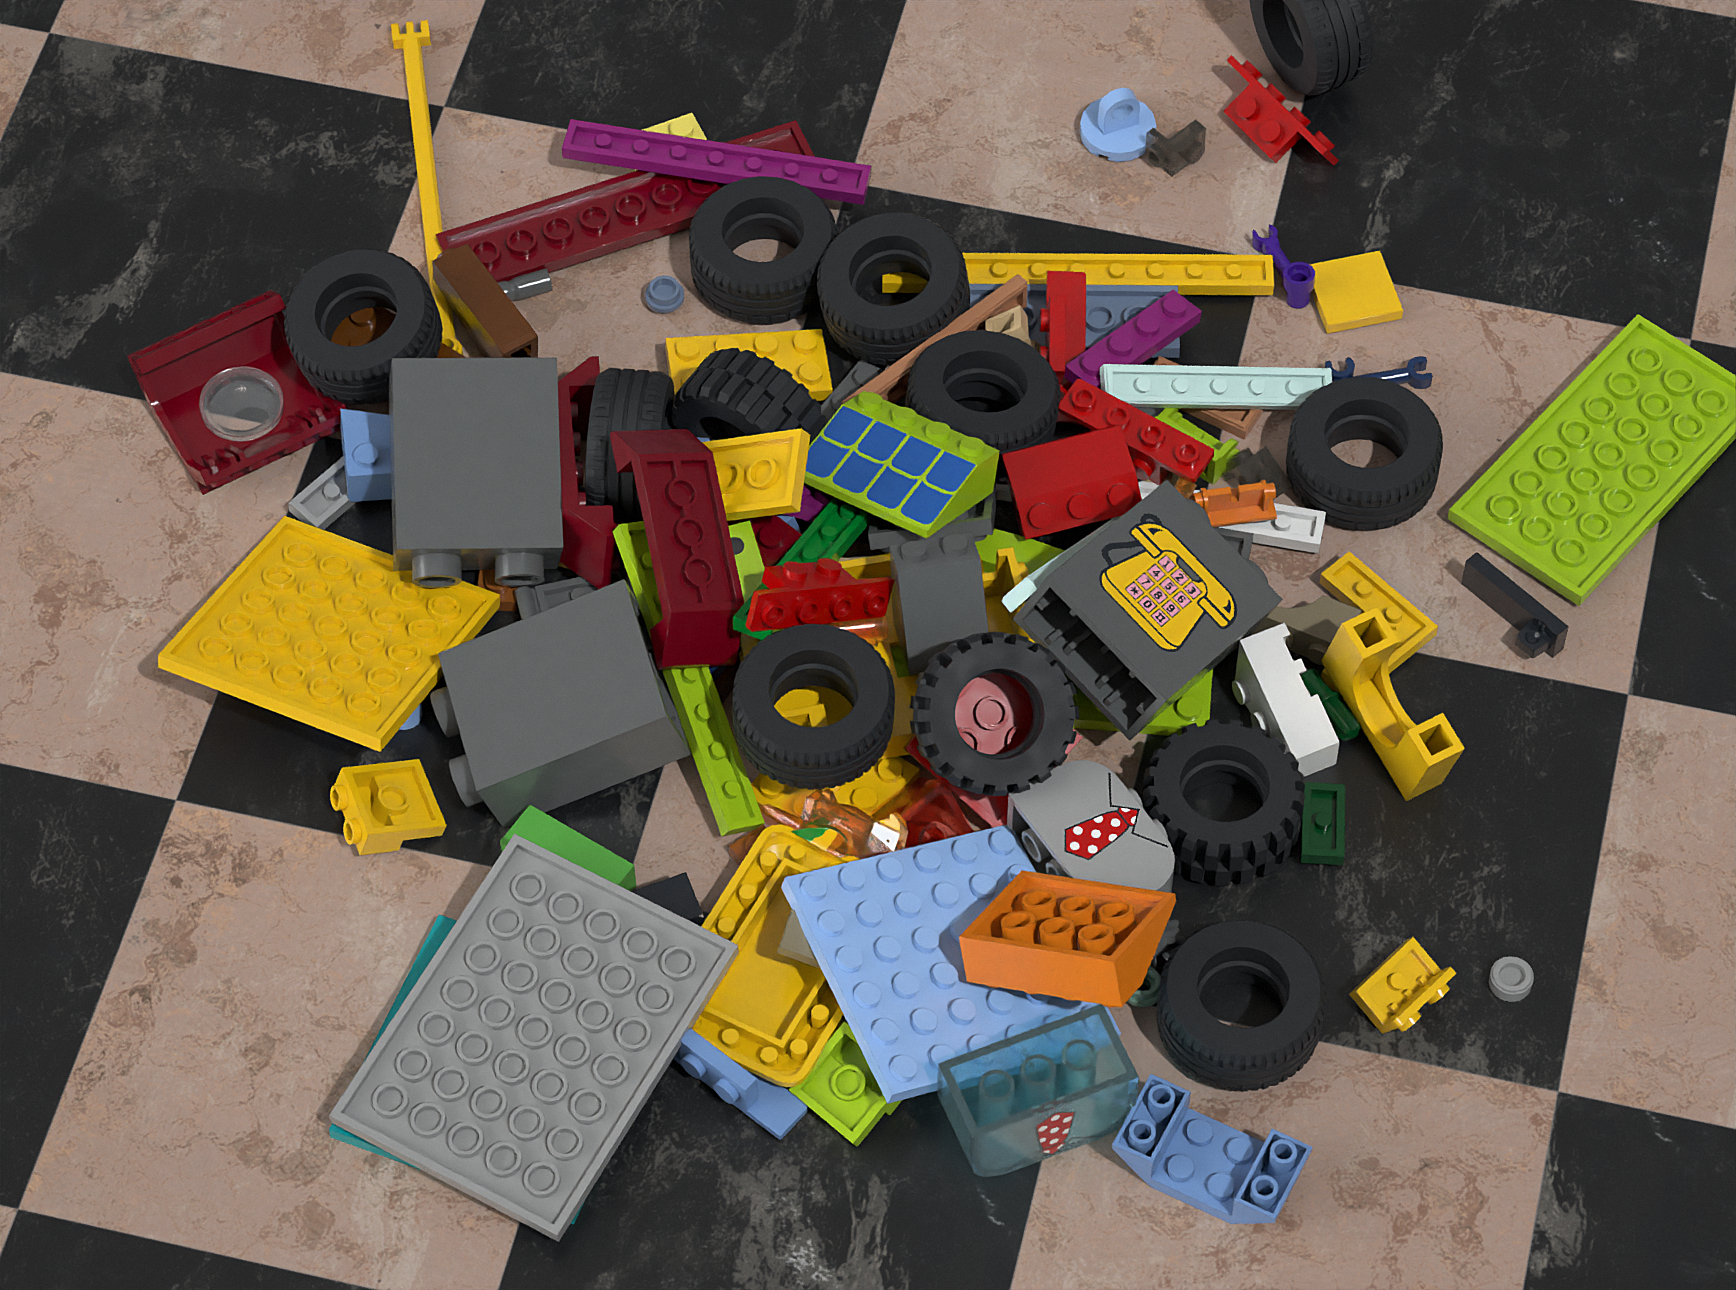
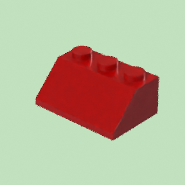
[1001,424,1142,540]

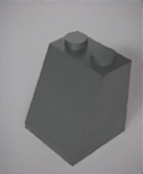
[889,533,989,675]

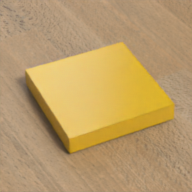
[1309,251,1403,334]

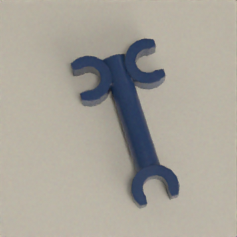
[1325,356,1433,389]

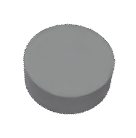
[1489,956,1534,1002]

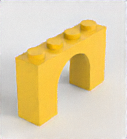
[1321,606,1465,801]

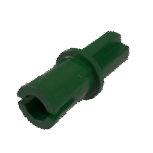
[1300,669,1361,741]

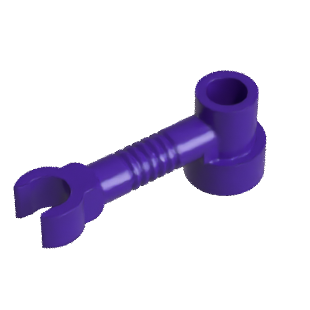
[1252,224,1315,309]

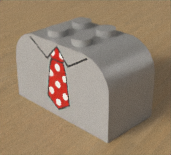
[1007,760,1175,893]

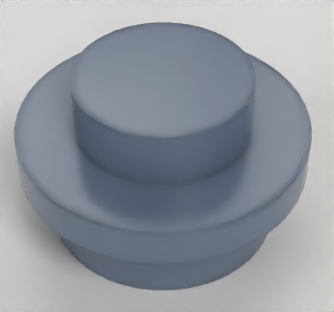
[645,275,684,313]

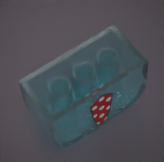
[937,1004,1139,1177]

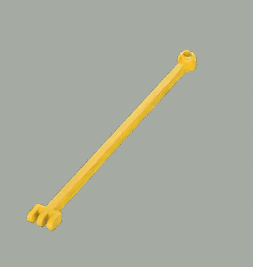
[391,19,463,355]

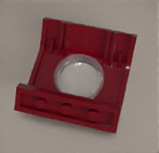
[127,290,346,495]

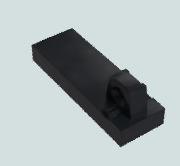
[1461,552,1569,659]

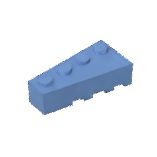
[340,408,392,502]

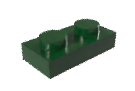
[1300,782,1345,865]

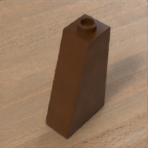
[432,244,538,358]

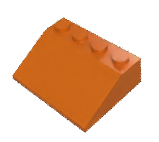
[959,870,1176,1008]

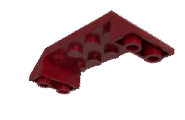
[558,356,621,589]
[610,429,744,670]

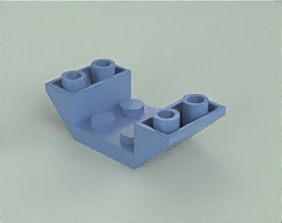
[1112,1074,1313,1224]

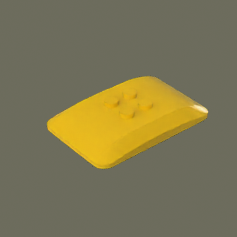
[692,824,860,1087]

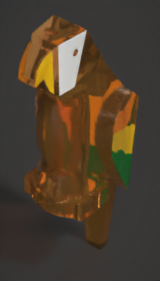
[763,788,908,858]

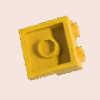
[330,759,447,855]

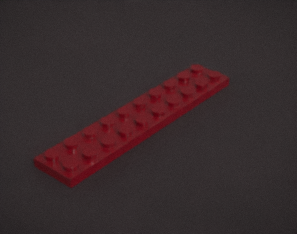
[436,120,815,282]

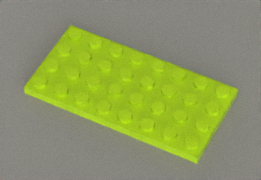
[1447,314,1736,606]

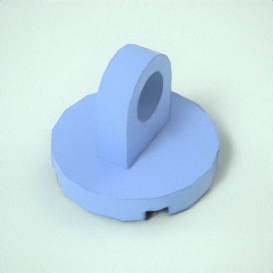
[1080,88,1156,162]

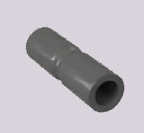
[497,268,553,301]

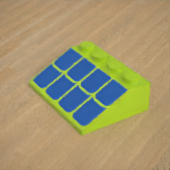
[804,391,1000,539]

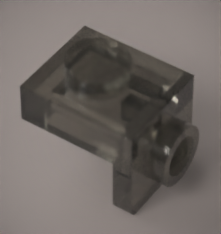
[1145,119,1206,177]
[1222,446,1292,500]

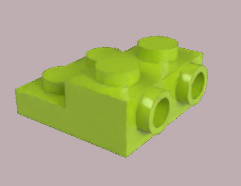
[789,1022,902,1147]

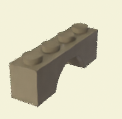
[1251,595,1361,665]

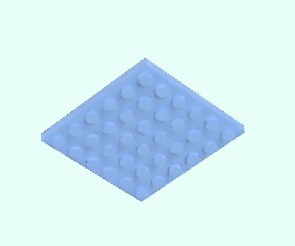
[781,825,1121,1104]

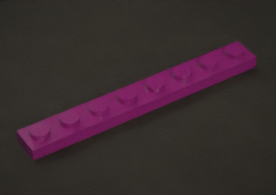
[562,119,871,205]

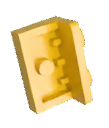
[1349,937,1456,1034]

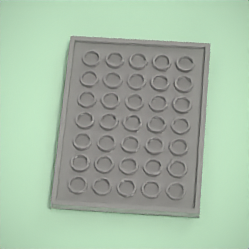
[329,834,739,1242]

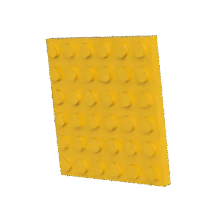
[158,516,500,752]

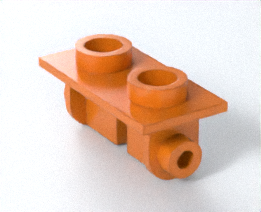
[1189,480,1277,527]

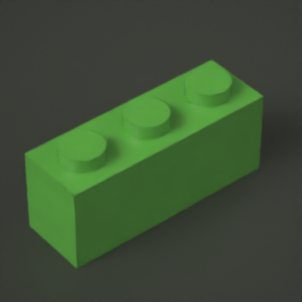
[500,805,636,891]

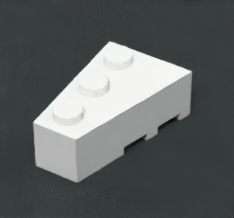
[1232,623,1339,777]

